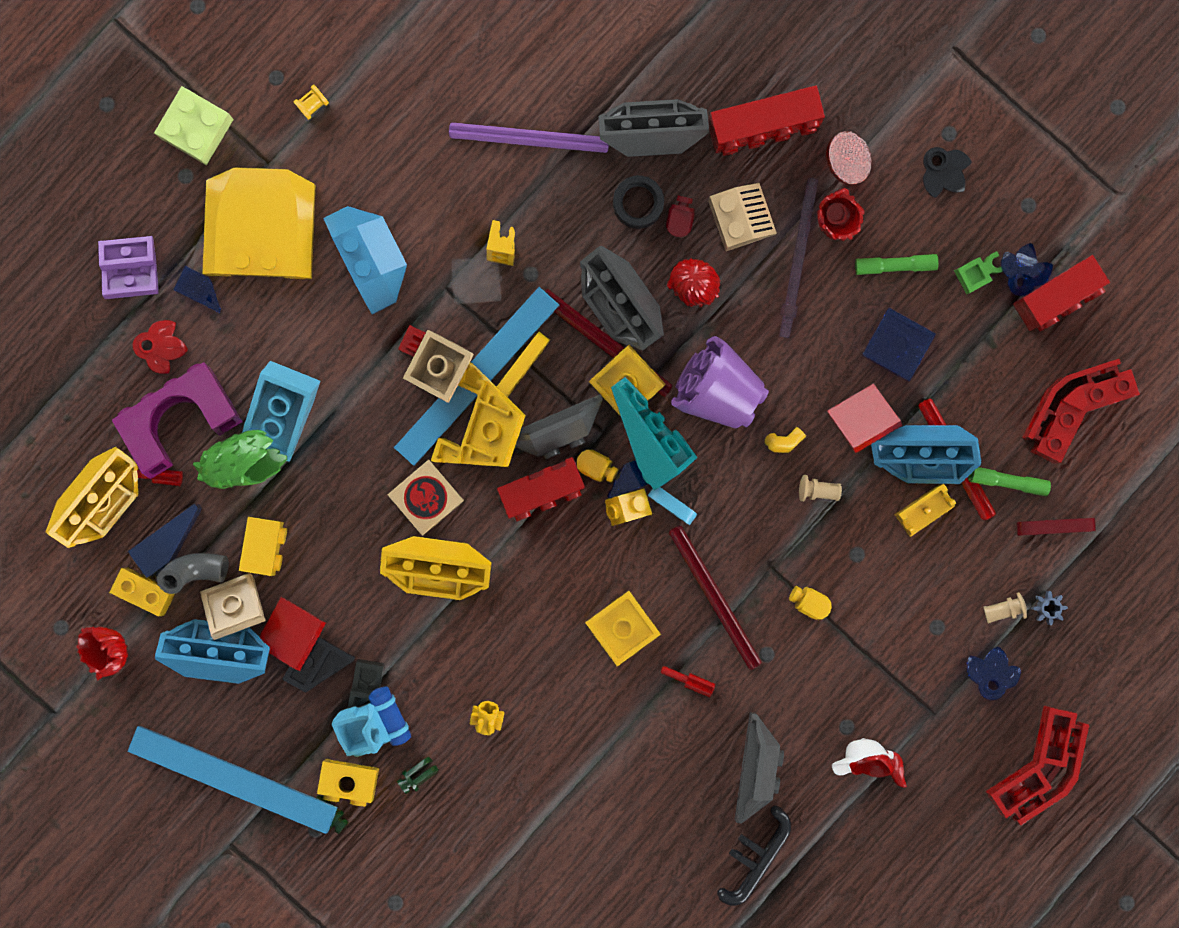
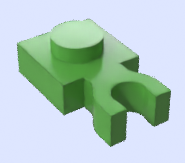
[954,251,1006,295]

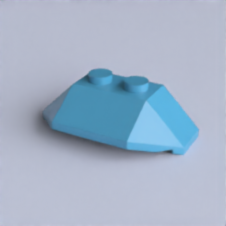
[323,206,407,315]
[871,425,981,484]
[155,619,270,684]

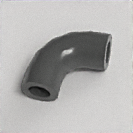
[157,553,229,594]

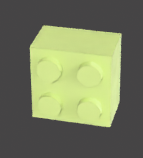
[154,86,234,166]

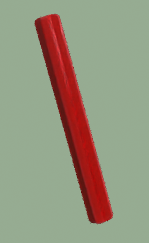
[918,399,995,520]

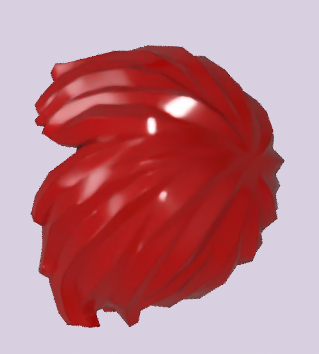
[817,188,864,241]
[667,258,721,307]
[76,627,128,680]

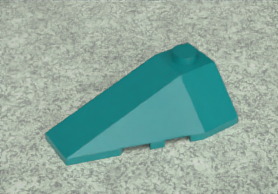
[611,377,697,491]

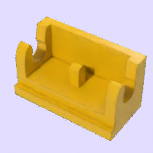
[486,220,515,266]
[895,483,956,537]

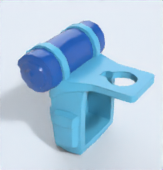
[332,687,411,757]

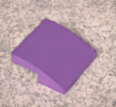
[98,236,159,299]

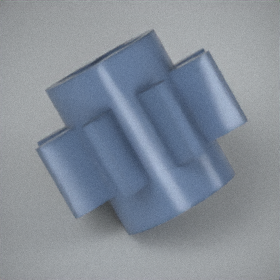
[1031,591,1068,625]

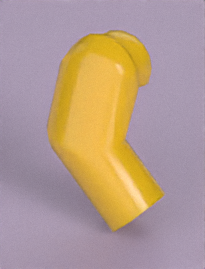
[765,427,806,453]

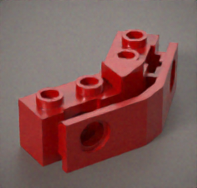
[1022,359,1140,464]
[985,706,1089,825]

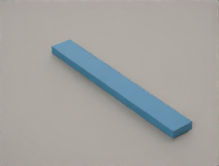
[394,287,560,466]
[127,726,338,834]

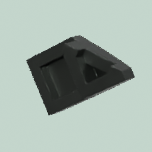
[348,659,385,708]

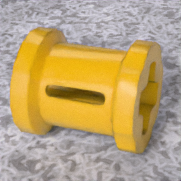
[293,84,329,120]

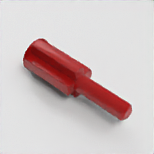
[137,470,183,487]
[661,666,716,698]

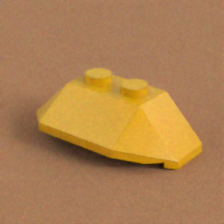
[46,447,138,548]
[380,536,492,600]

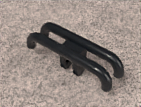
[717,805,791,906]

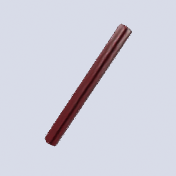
[545,289,673,397]
[669,525,762,670]

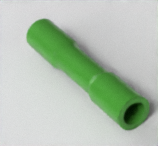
[855,254,938,275]
[968,467,1051,497]

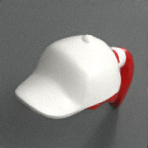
[832,738,907,788]

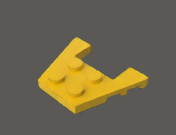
[431,362,526,467]

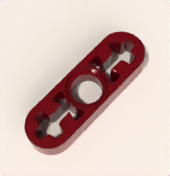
[1016,518,1096,536]

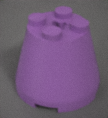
[671,336,769,428]

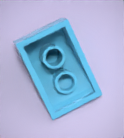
[242,361,320,462]

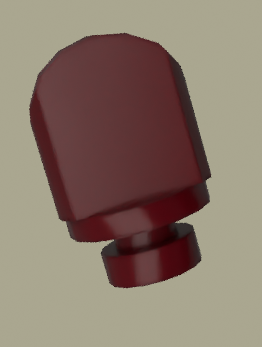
[666,195,695,237]

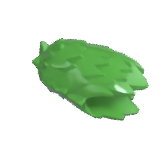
[193,430,287,489]

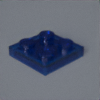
[861,308,936,382]

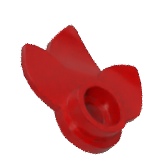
[132,320,188,374]

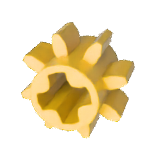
[470,701,504,735]

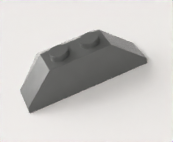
[599,99,709,157]
[580,246,664,351]
[515,394,603,460]
[734,712,784,823]

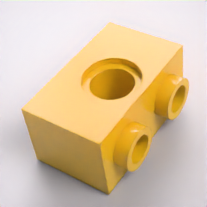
[109,568,175,617]
[317,759,379,807]

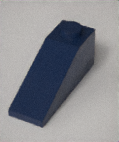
[128,504,202,579]

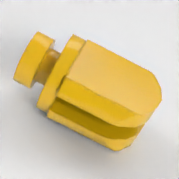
[577,450,619,483]
[789,586,832,620]

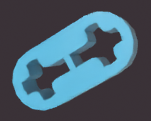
[648,487,697,525]

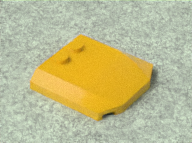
[202,168,316,279]

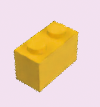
[239,517,287,576]

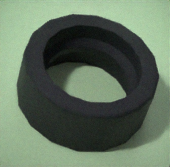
[613,175,664,229]

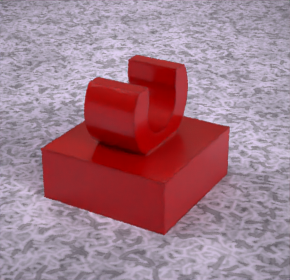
[398,325,426,357]

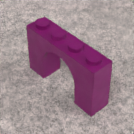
[112,362,243,479]

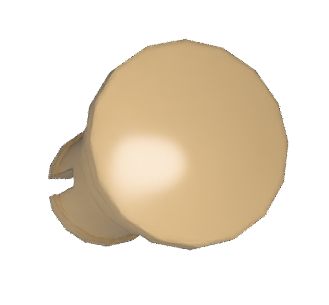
[799,475,842,502]
[983,592,1027,624]

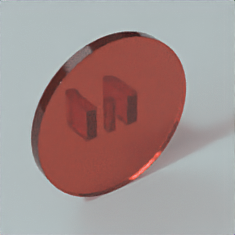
[826,131,872,185]

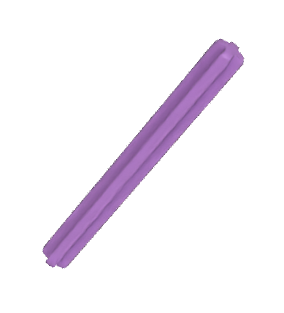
[449,123,609,153]

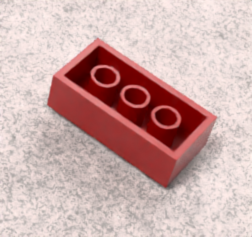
[708,85,825,156]

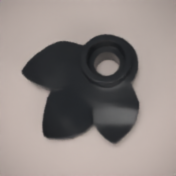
[923,147,972,198]

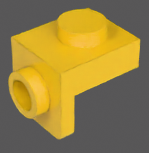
[605,488,652,526]

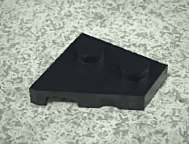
[282,636,356,693]

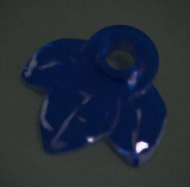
[1001,243,1053,296]
[967,647,1021,700]

